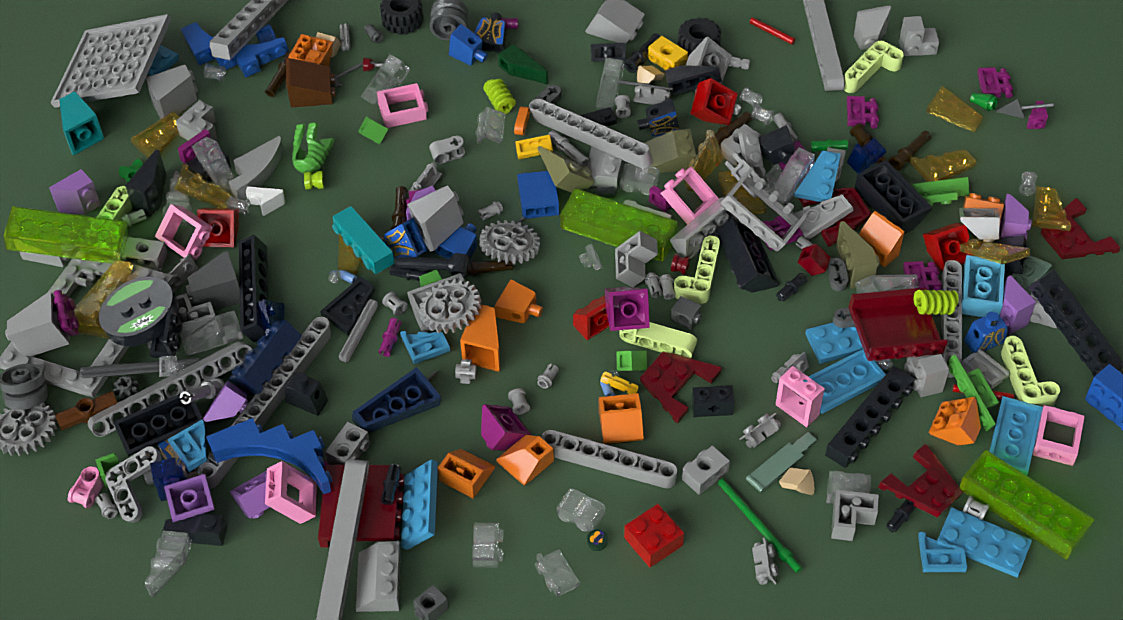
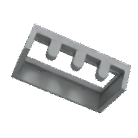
[720,167,807,252]

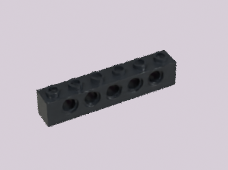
[238,235,270,342]
[1028,269,1123,377]
[825,366,914,468]

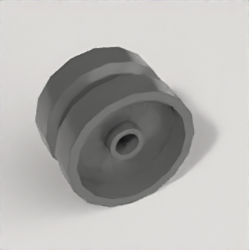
[430,0,468,41]
[0,363,49,410]

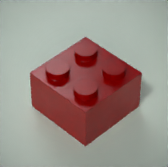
[624,504,684,568]

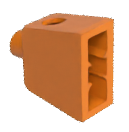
[495,280,543,323]

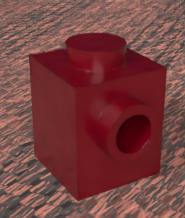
[797,244,831,276]

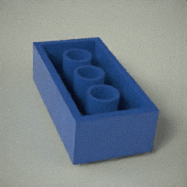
[1085,364,1123,430]

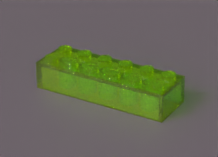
[560,188,678,262]
[3,206,128,265]
[959,449,1095,560]

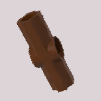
[55,391,117,431]

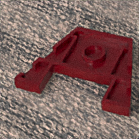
[798,188,871,247]
[1040,198,1121,260]
[640,351,722,424]
[878,444,963,518]

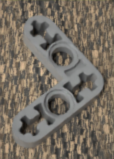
[105,447,162,523]

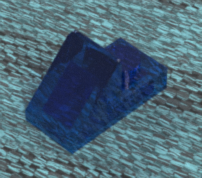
[847,138,887,174]

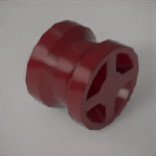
[671,253,690,275]

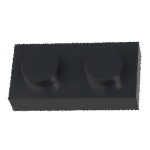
[579,107,617,127]

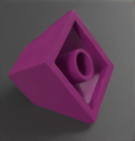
[605,287,650,331]
[481,404,531,451]

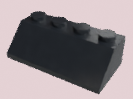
[855,160,932,234]
[716,218,780,293]
[113,390,205,456]

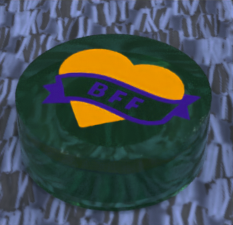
[587,529,608,551]

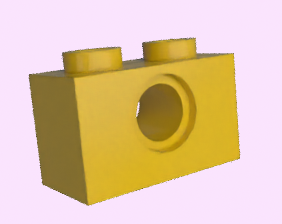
[648,36,688,70]

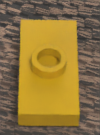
[515,134,553,159]

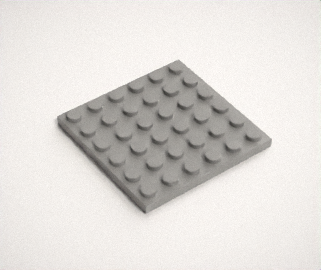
[51,14,171,108]

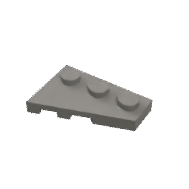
[790,195,854,240]

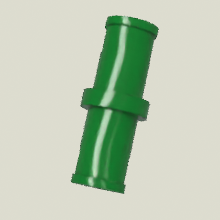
[811,139,848,152]

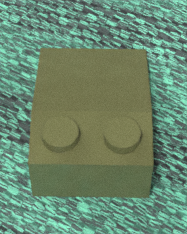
[640,129,696,175]
[537,146,594,195]
[836,221,880,289]

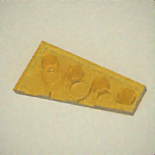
[74,261,134,327]

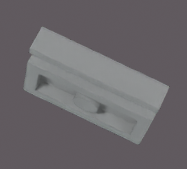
[961,349,1010,389]

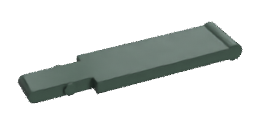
[746,432,818,493]

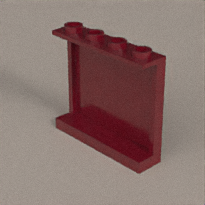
[848,287,948,361]
[318,465,405,547]

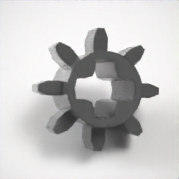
[113,376,139,401]

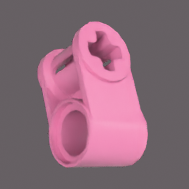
[68,466,104,509]

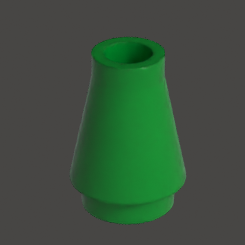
[970,92,998,111]

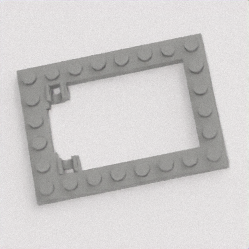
[0,249,175,398]

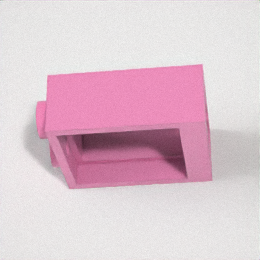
[377,83,429,128]
[661,166,719,225]
[155,204,213,260]
[776,366,825,427]
[1032,405,1084,466]
[265,461,317,524]

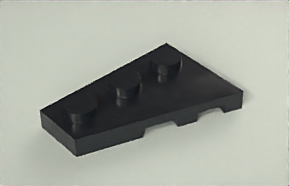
[320,277,375,335]

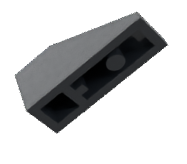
[665,66,722,96]
[160,513,227,546]

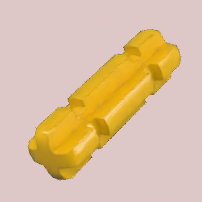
[600,371,639,394]

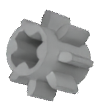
[455,359,477,384]

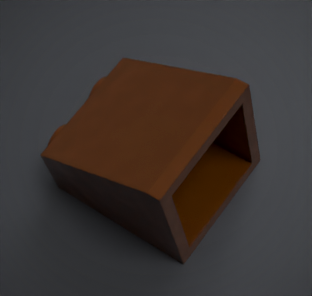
[286,58,336,108]

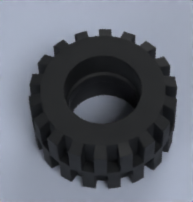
[380,0,423,35]
[678,17,721,57]

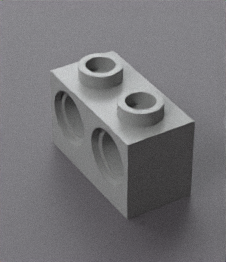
[325,422,370,465]

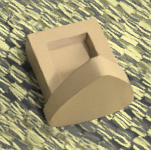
[316,32,341,58]
[637,66,665,84]
[779,468,814,495]

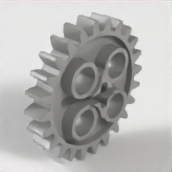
[479,220,540,264]
[419,279,482,334]
[0,402,58,456]

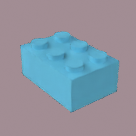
[962,255,1005,317]

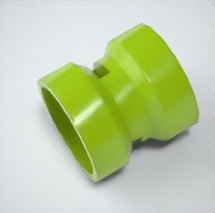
[304,171,324,190]

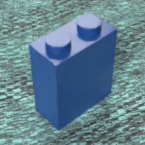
[517,171,559,219]

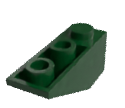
[498,44,548,84]

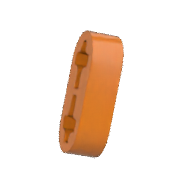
[514,106,530,136]

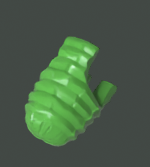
[292,123,335,174]

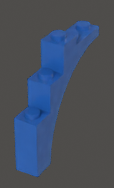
[180,22,289,78]
[206,418,333,494]

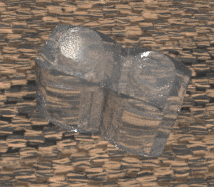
[620,164,660,195]
[557,488,606,532]
[472,523,504,568]

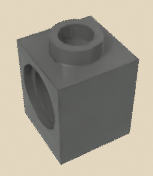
[671,296,702,330]
[414,585,449,620]

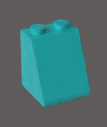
[59,91,104,156]

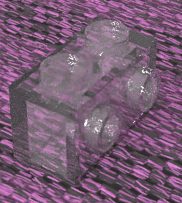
[826,471,871,504]

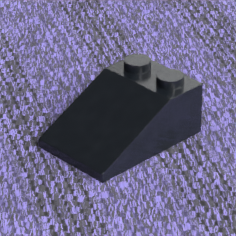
[125,149,166,217]

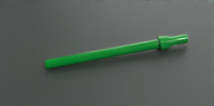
[718,478,803,573]

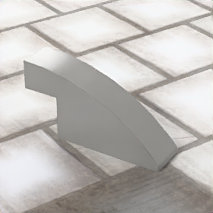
[229,136,284,202]

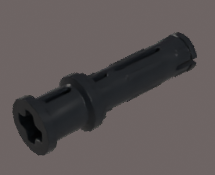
[624,33,661,73]

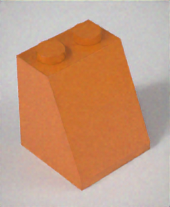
[460,305,501,372]

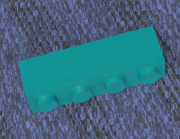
[332,206,394,275]

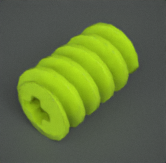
[483,79,516,116]
[914,290,958,315]

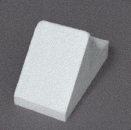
[246,187,285,216]

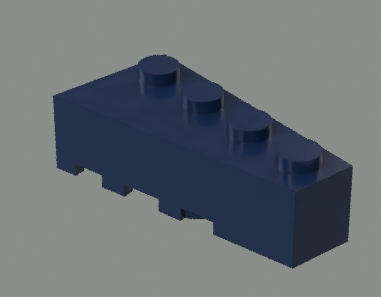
[229,320,302,394]
[352,367,441,434]

